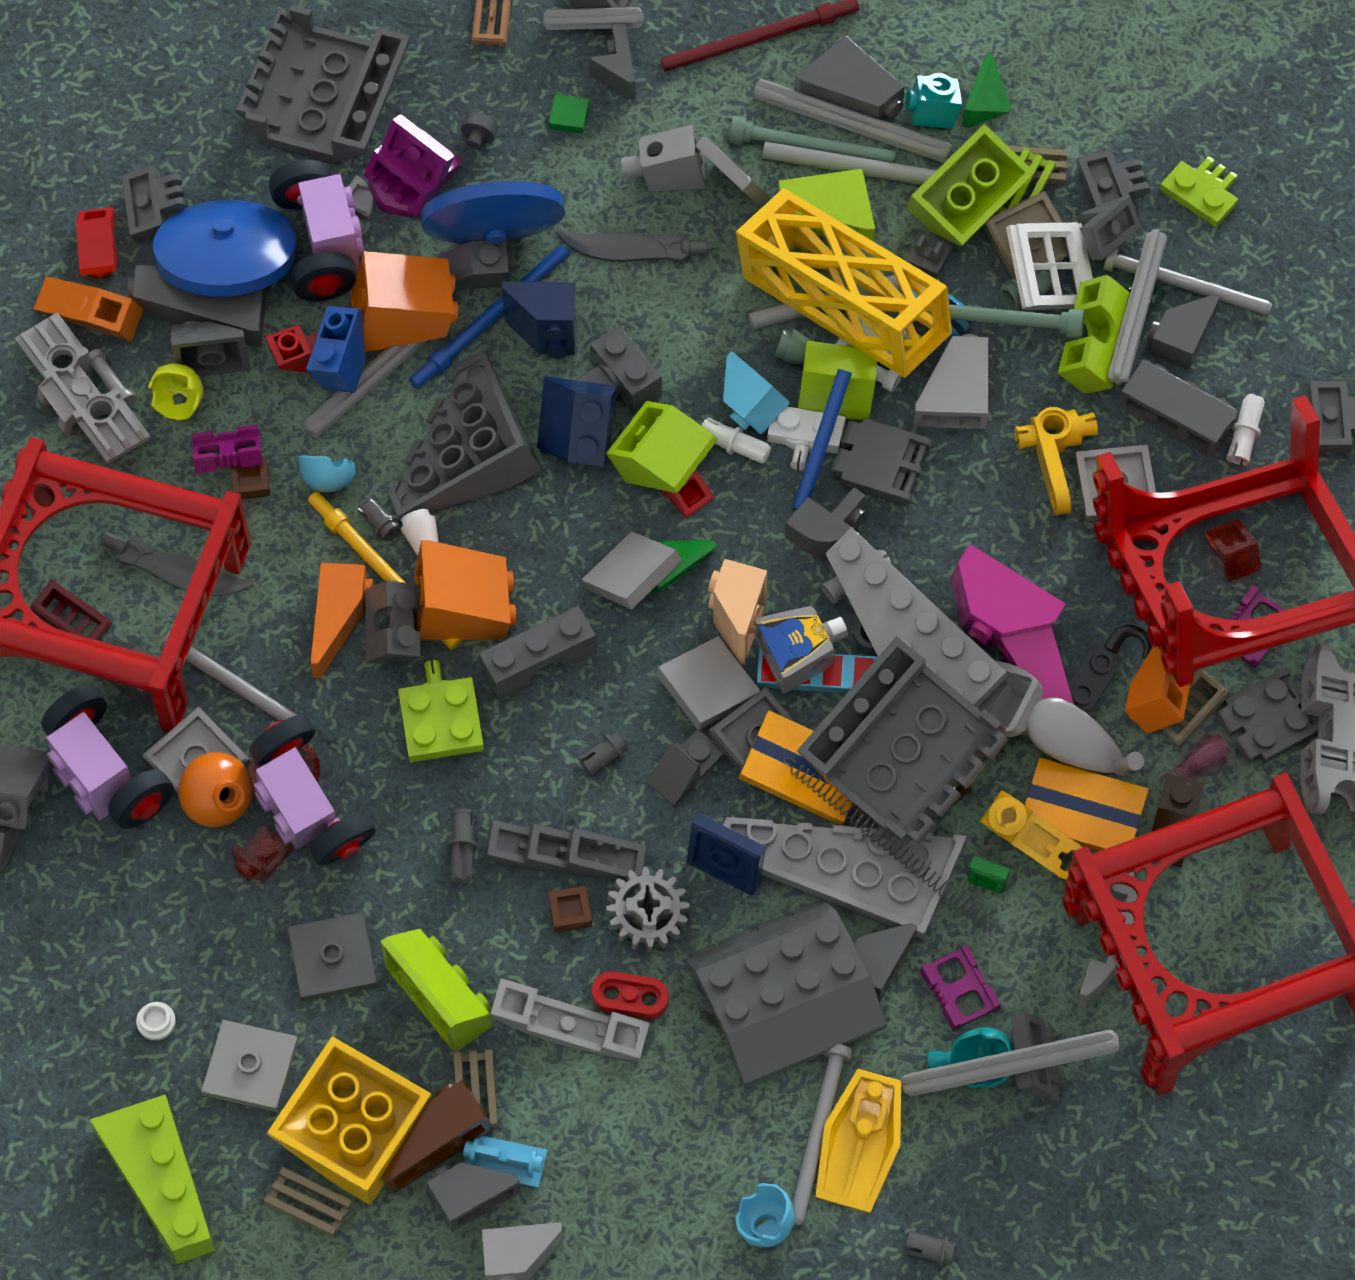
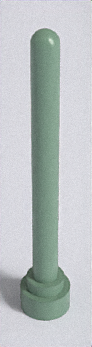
[728,115,897,163]
[925,304,1084,339]

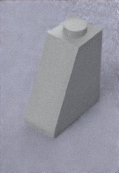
[913,334,988,429]

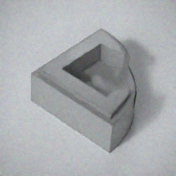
[349,175,374,221]

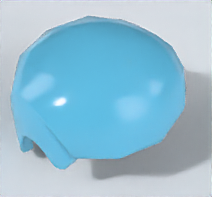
[298,455,356,493]
[735,1183,795,1247]

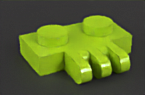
[1160,156,1238,228]

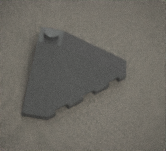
[388,351,543,520]

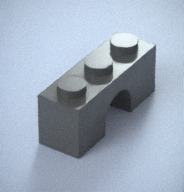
[479,605,597,700]

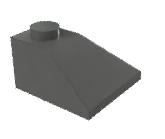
[171,321,251,377]

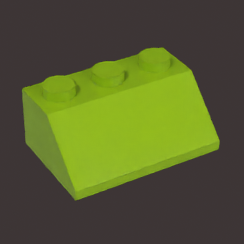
[906,124,1036,247]
[380,929,492,1053]

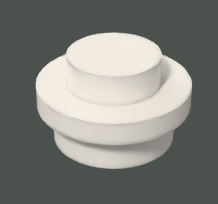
[136,1002,176,1040]

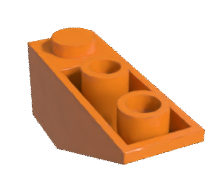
[33,276,144,342]

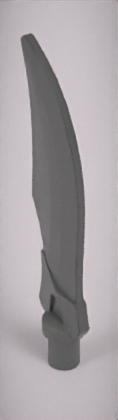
[556,229,708,262]
[101,531,253,595]

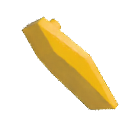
[815,1069,901,1213]

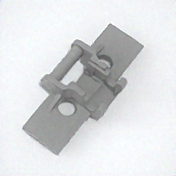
[15,313,151,464]

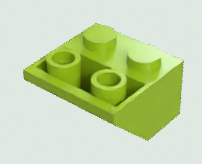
[606,401,717,493]

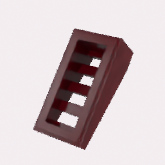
[29,579,112,641]

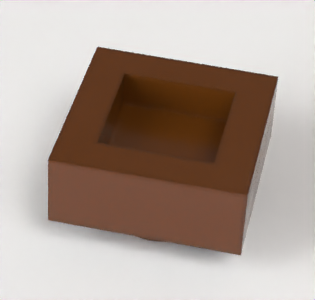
[230,457,270,499]
[548,886,592,932]

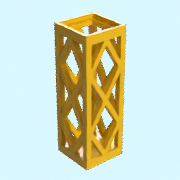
[736,188,952,378]

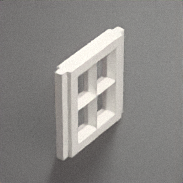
[1006,222,1093,310]

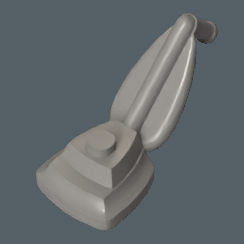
[977,660,1144,776]

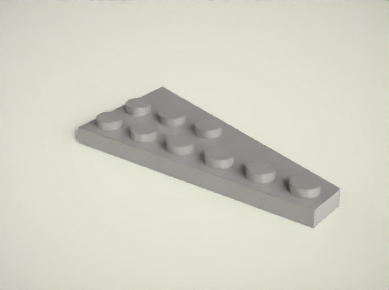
[825,527,1009,708]
[723,817,967,939]

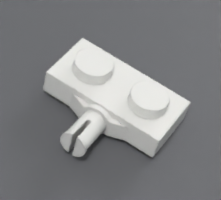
[767,406,846,471]

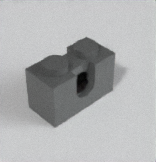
[365,580,421,665]

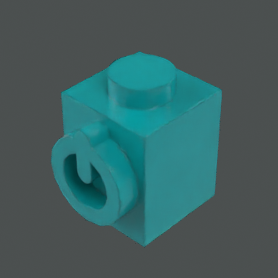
[905,73,962,129]

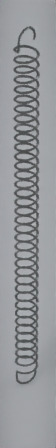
[784,757,1007,941]

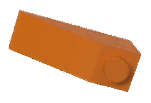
[311,563,374,678]
[1125,647,1190,734]

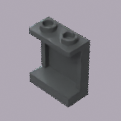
[0,744,53,829]

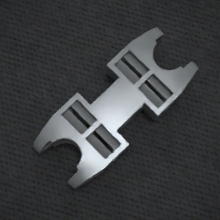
[1300,642,1355,819]

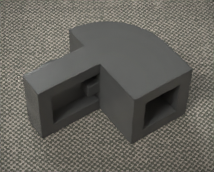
[785,488,866,557]

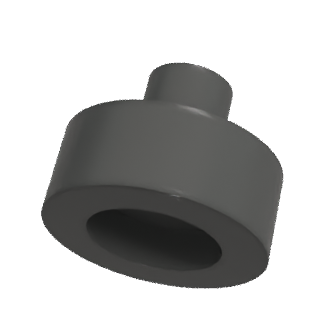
[461,112,498,149]

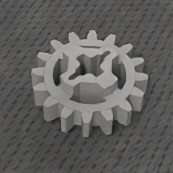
[605,867,689,952]

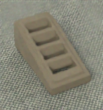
[1159,668,1231,747]

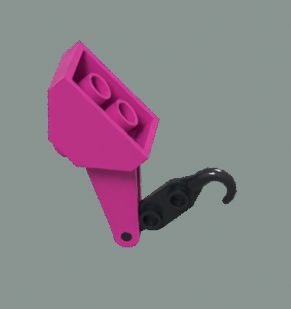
[950,544,1152,712]

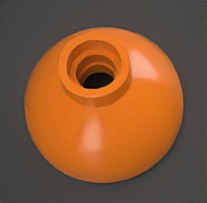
[178,752,253,827]

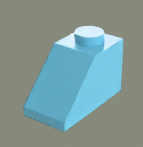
[723,351,790,435]

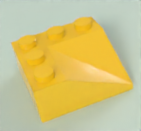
[267,1036,432,1206]

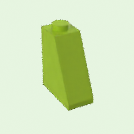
[773,169,875,242]

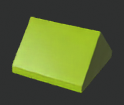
[798,341,877,421]

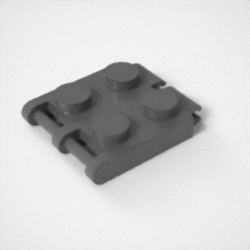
[831,418,933,505]
[1216,668,1318,764]

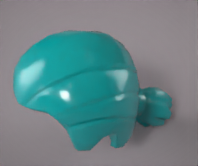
[927,1027,1015,1088]

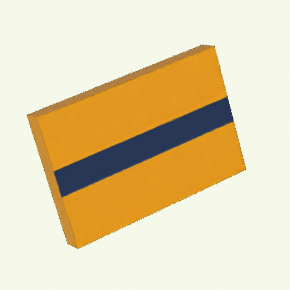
[738,710,852,825]
[1025,757,1149,851]

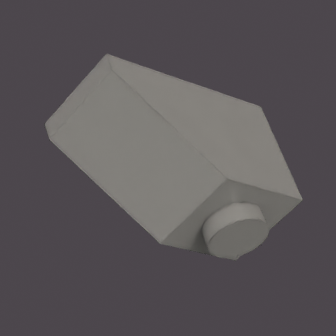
[482,1222,563,1280]

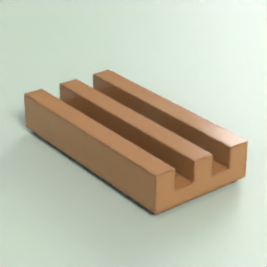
[472,0,511,47]

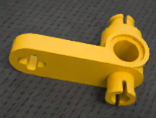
[1014,407,1098,516]
[979,790,1082,880]

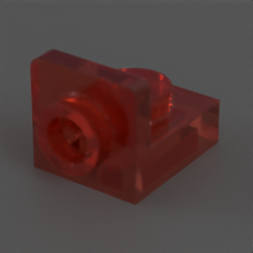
[1205,518,1261,582]
[232,825,293,884]

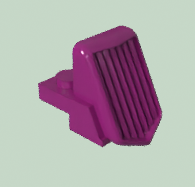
[363,114,461,217]

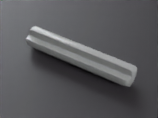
[543,7,644,30]

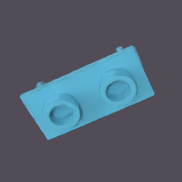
[463,1136,548,1188]

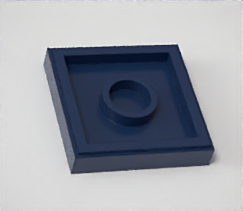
[686,813,766,895]

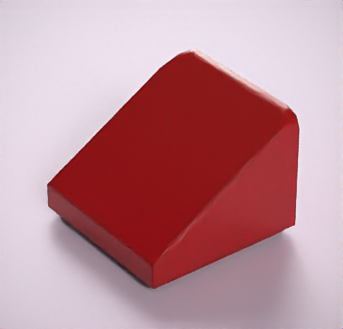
[660,469,715,518]

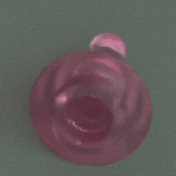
[1163,732,1231,780]

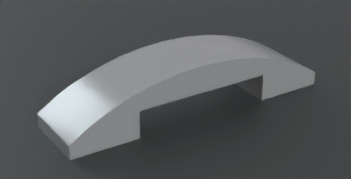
[1077,872,1137,1008]
[490,978,649,1061]

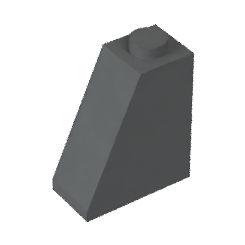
[795,35,904,120]

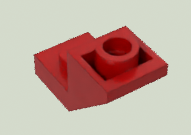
[76,207,119,278]
[265,324,318,373]

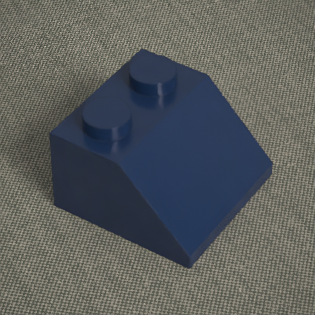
[502,281,577,359]
[537,376,617,467]

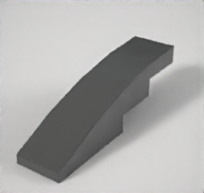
[484,820,646,882]

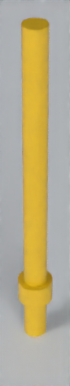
[308,491,462,650]

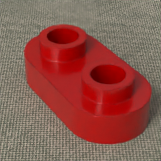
[592,971,669,1019]

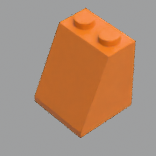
[350,251,458,353]
[414,540,516,641]

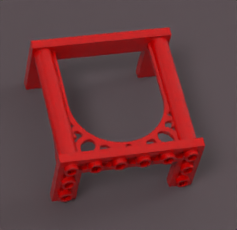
[1092,395,1355,687]
[0,437,252,733]
[1062,772,1355,1096]

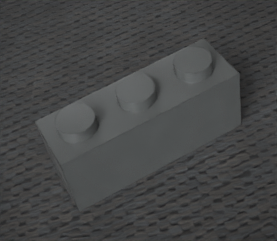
[1118,359,1238,458]

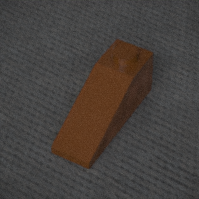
[382,1080,494,1193]

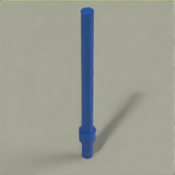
[409,245,570,389]

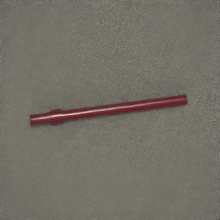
[660,0,860,72]

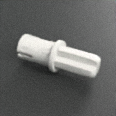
[1226,394,1265,466]
[702,417,771,463]

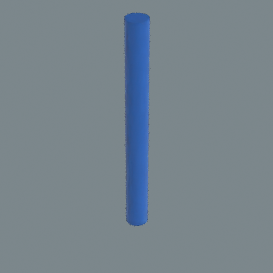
[792,369,852,509]

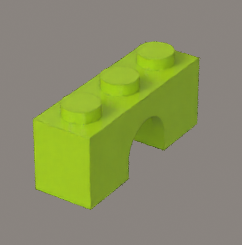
[1058,275,1130,394]

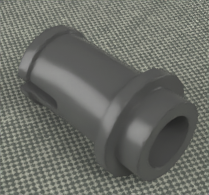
[357,495,401,541]
[577,732,628,777]
[905,1230,957,1267]

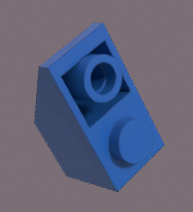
[306,306,366,393]

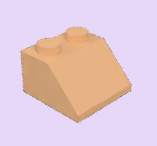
[708,559,767,666]

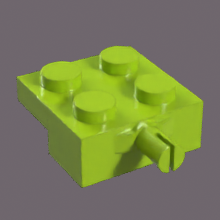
[398,660,484,763]

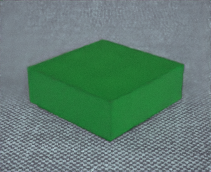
[549,94,589,134]
[967,856,1010,894]

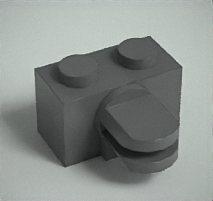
[576,326,662,414]

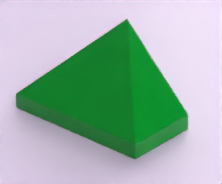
[962,53,1011,128]
[651,540,717,596]

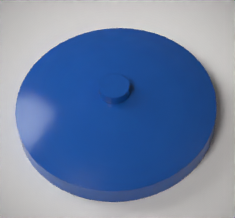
[421,181,565,244]
[153,200,297,297]

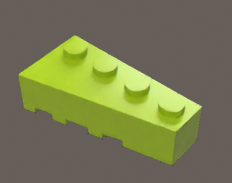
[90,1094,215,1264]

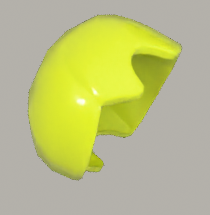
[148,363,204,421]

